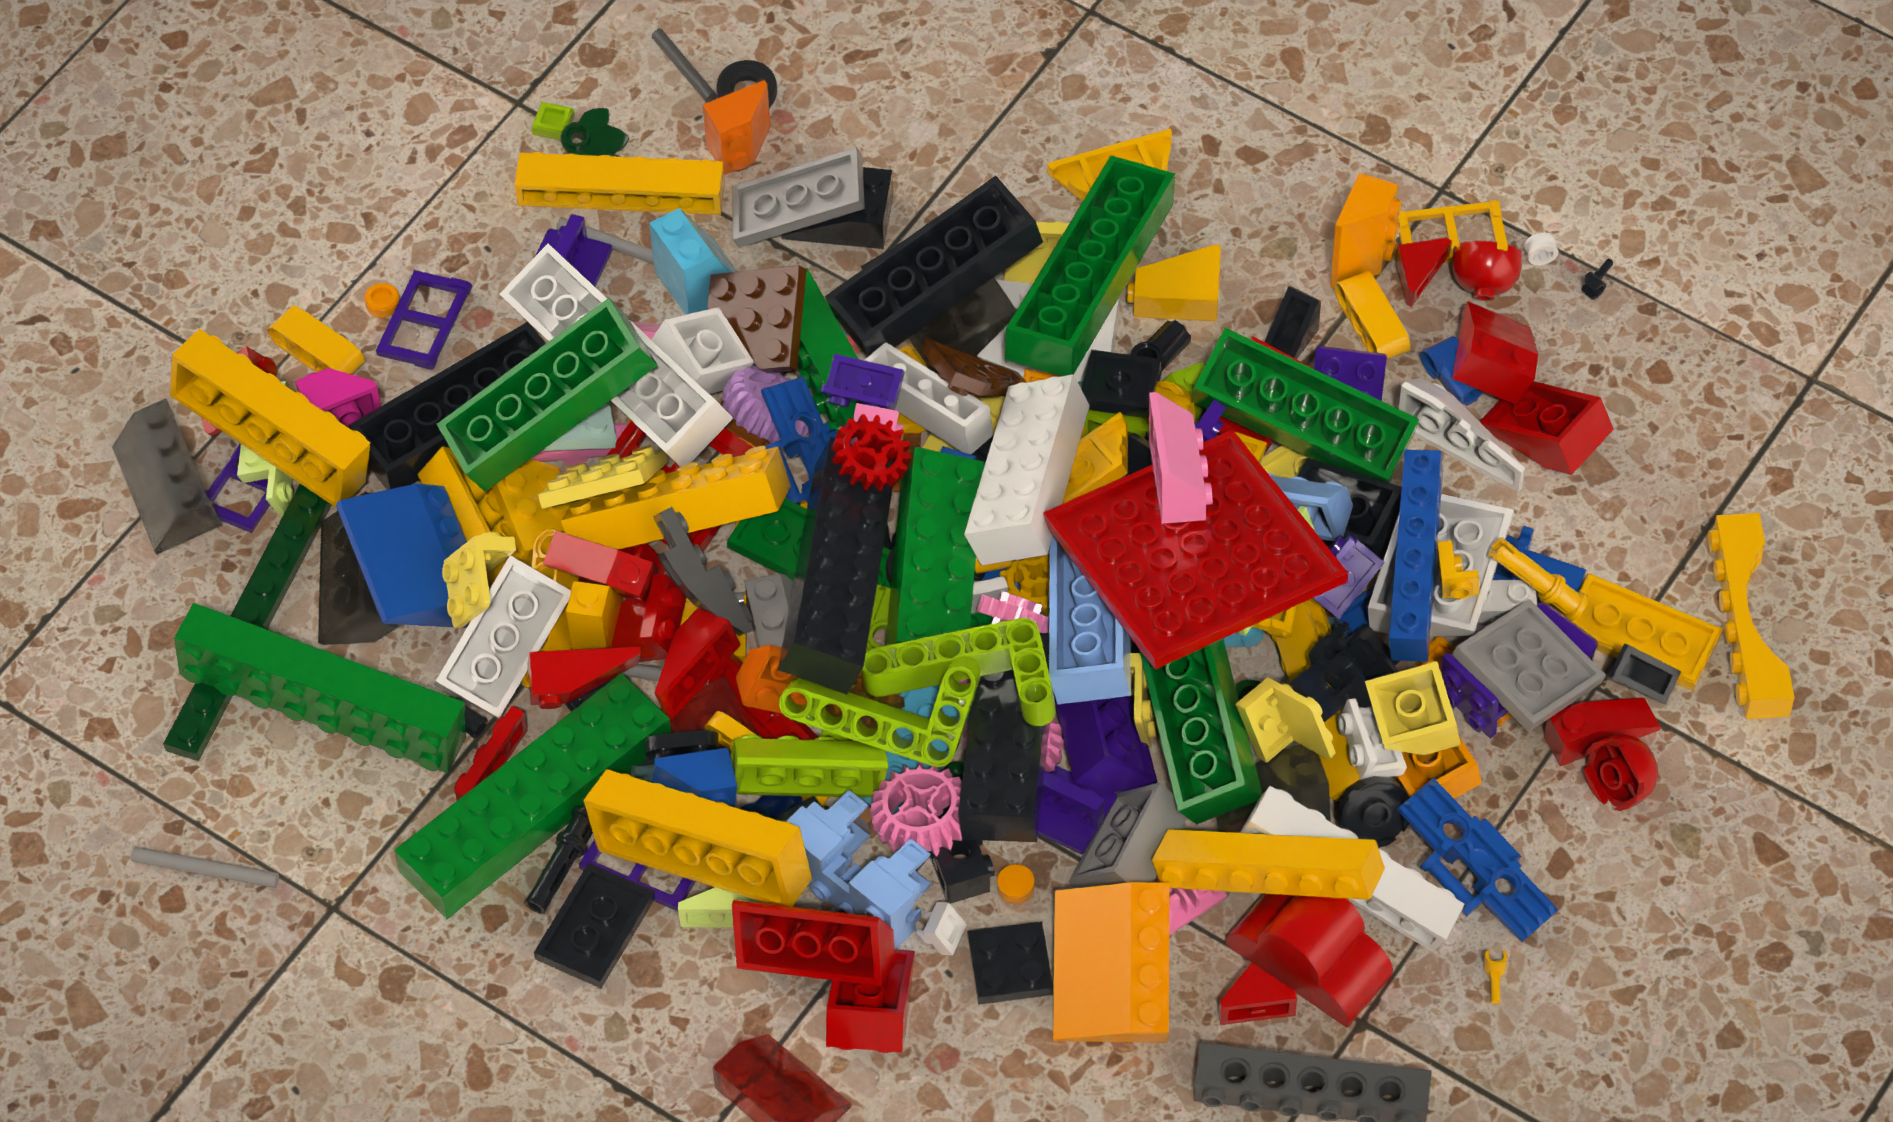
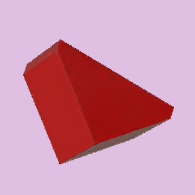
[1396,237,1452,307]
[1219,963,1297,1025]

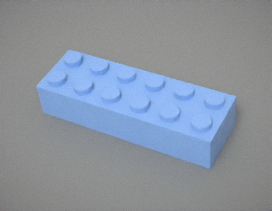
[1049,536,1131,704]

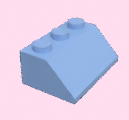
[1268,473,1353,541]

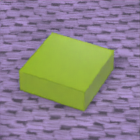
[531,102,575,140]

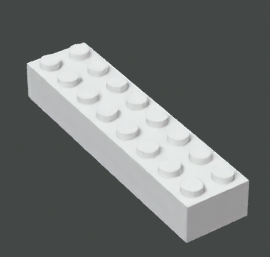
[500,244,733,467]

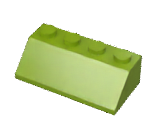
[731,735,888,798]

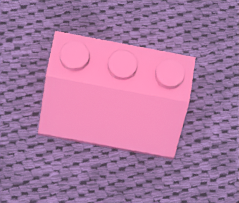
[1149,392,1212,524]

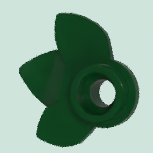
[561,108,629,156]

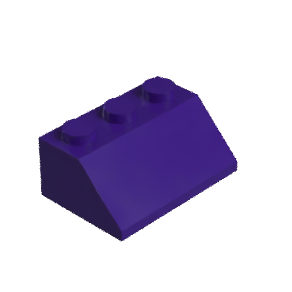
[1054,696,1158,794]

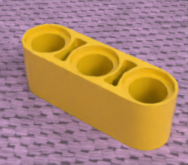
[1334,271,1411,360]
[267,305,365,375]

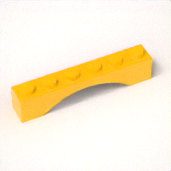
[1708,513,1795,719]

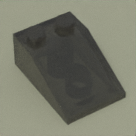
[1214,745,1331,833]

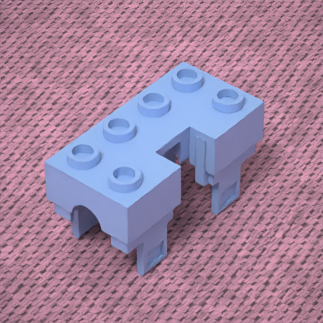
[786,790,932,949]

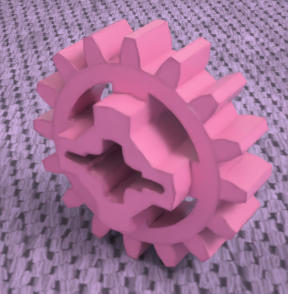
[976,591,1049,633]

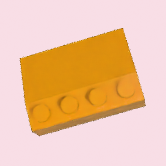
[1053,882,1170,1043]

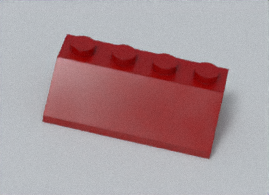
[731,900,896,986]

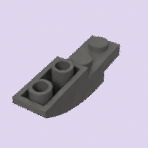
[653,507,753,636]

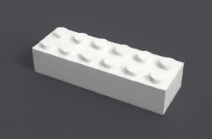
[964,374,1090,565]

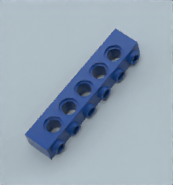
[1389,449,1443,662]

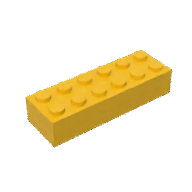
[170,328,370,508]
[561,446,791,550]
[584,769,812,907]

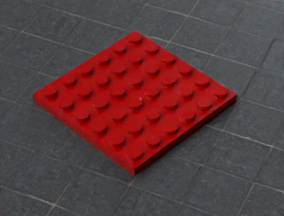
[1043,430,1348,669]

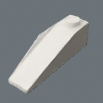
[1399,378,1525,492]

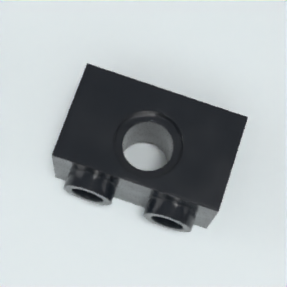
[928,840,995,904]

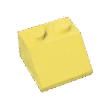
[1365,661,1461,755]

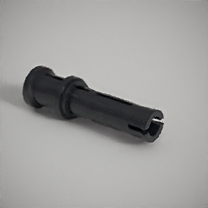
[524,806,593,914]

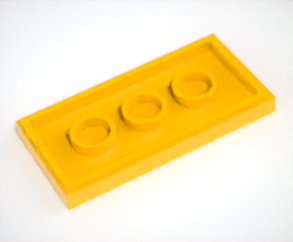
[1572,573,1723,691]

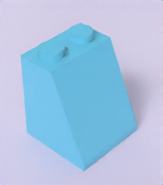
[649,208,738,315]

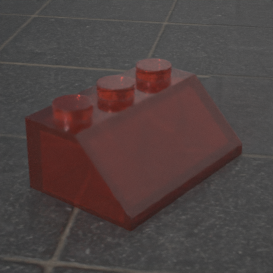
[712,1034,852,1122]

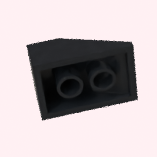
[782,167,893,249]
[1297,458,1402,560]

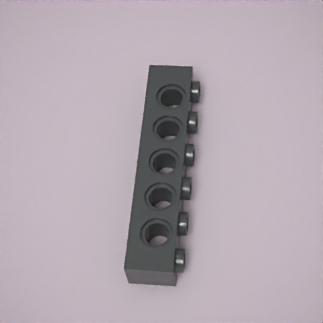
[1194,1042,1432,1122]

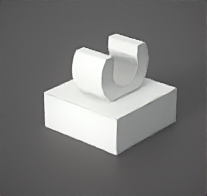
[916,902,967,955]

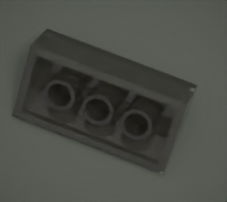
[112,398,222,555]
[318,491,398,645]

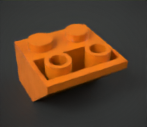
[736,645,807,714]

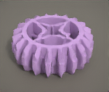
[721,366,809,443]

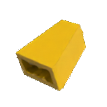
[1127,244,1221,321]
[566,581,623,650]

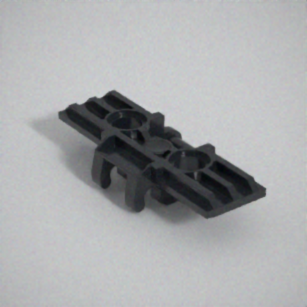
[1289,622,1400,722]

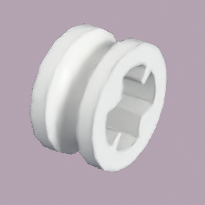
[1524,233,1559,265]

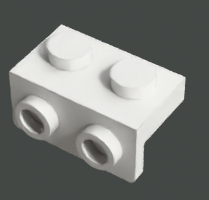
[1338,698,1407,780]

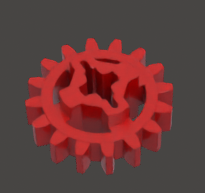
[831,414,912,491]

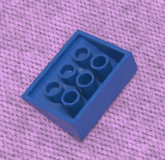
[336,484,470,628]

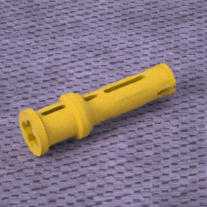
[1488,537,1589,621]

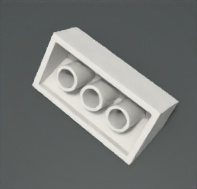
[434,555,571,718]

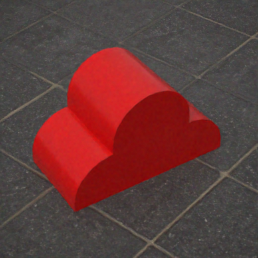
[1225,894,1393,1028]

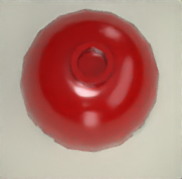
[1452,241,1523,301]
[1584,734,1659,811]

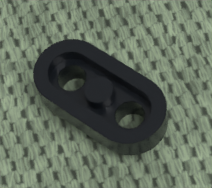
[644,730,719,762]

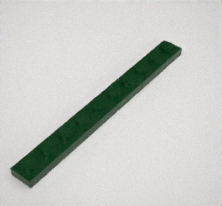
[163,484,332,761]

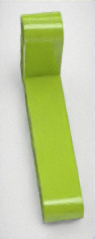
[861,618,1056,726]
[779,656,981,767]

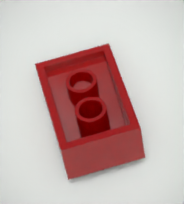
[1452,301,1538,405]
[1479,381,1614,475]
[826,949,915,1053]

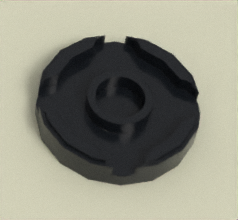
[1337,776,1409,848]

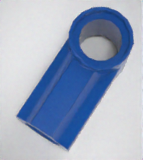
[1421,336,1485,406]

